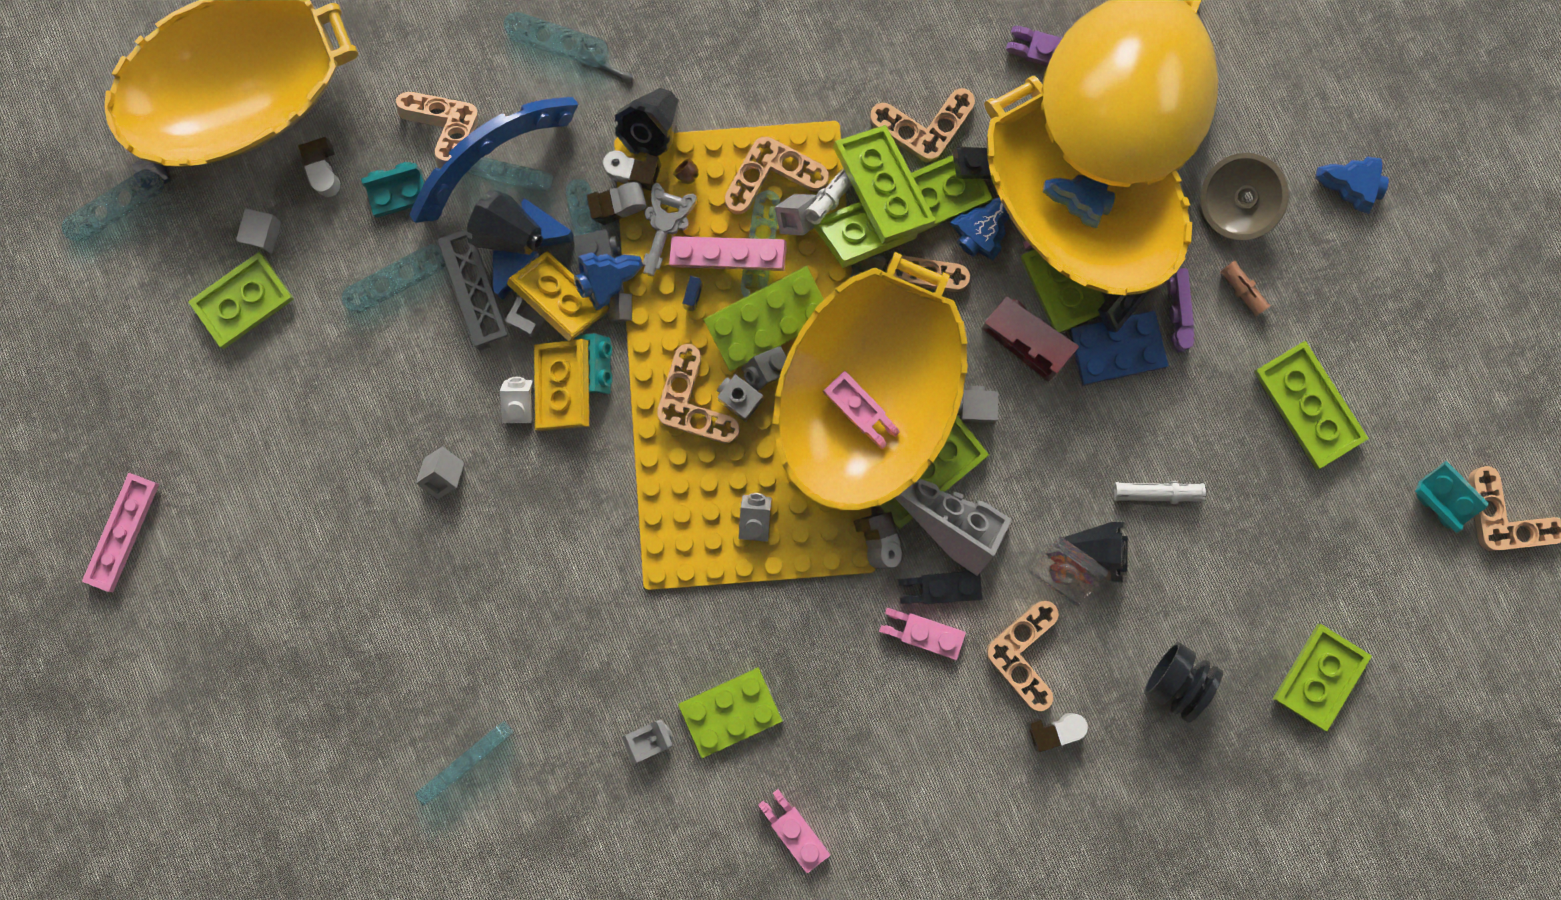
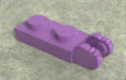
[1006,25,1062,66]
[1167,268,1194,353]

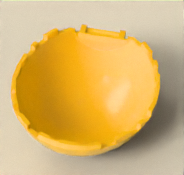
[104,0,358,167]
[1041,0,1218,187]
[984,76,1192,295]
[773,252,968,510]

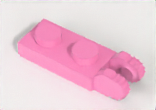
[823,371,900,449]
[879,608,966,660]
[758,789,831,873]

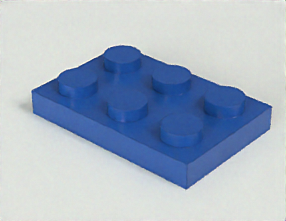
[1069,311,1169,386]

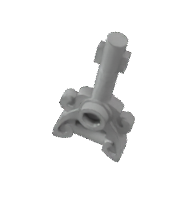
[642,183,697,276]

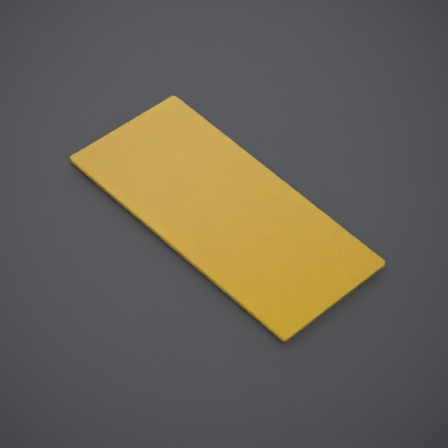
[614,121,876,590]

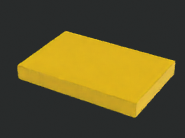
[507,251,609,342]
[534,339,589,431]

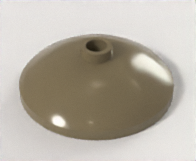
[1200,153,1289,240]

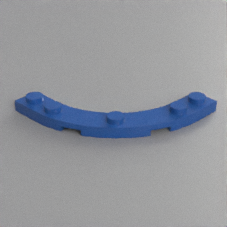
[409,97,579,223]

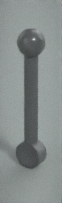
[580,51,633,83]

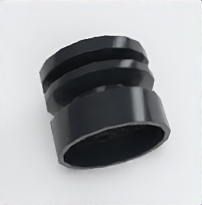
[1144,642,1223,723]

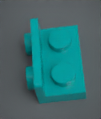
[361,162,425,218]
[566,333,613,395]
[1415,461,1488,533]

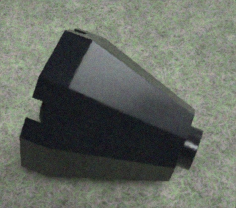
[615,88,679,158]
[467,189,543,255]
[1058,522,1128,583]

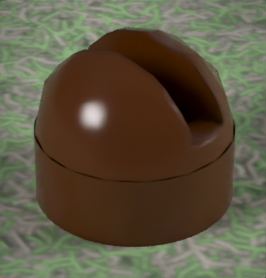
[673,158,699,184]

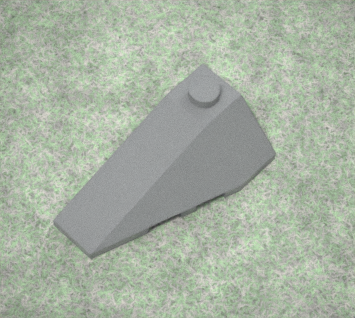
[895,479,1012,576]

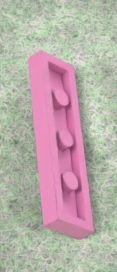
[669,236,787,271]
[82,473,159,592]

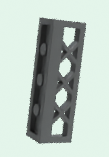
[437,229,508,351]

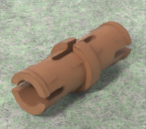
[1220,261,1271,317]

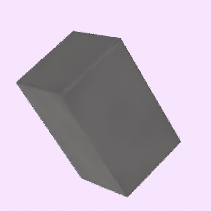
[609,293,632,322]

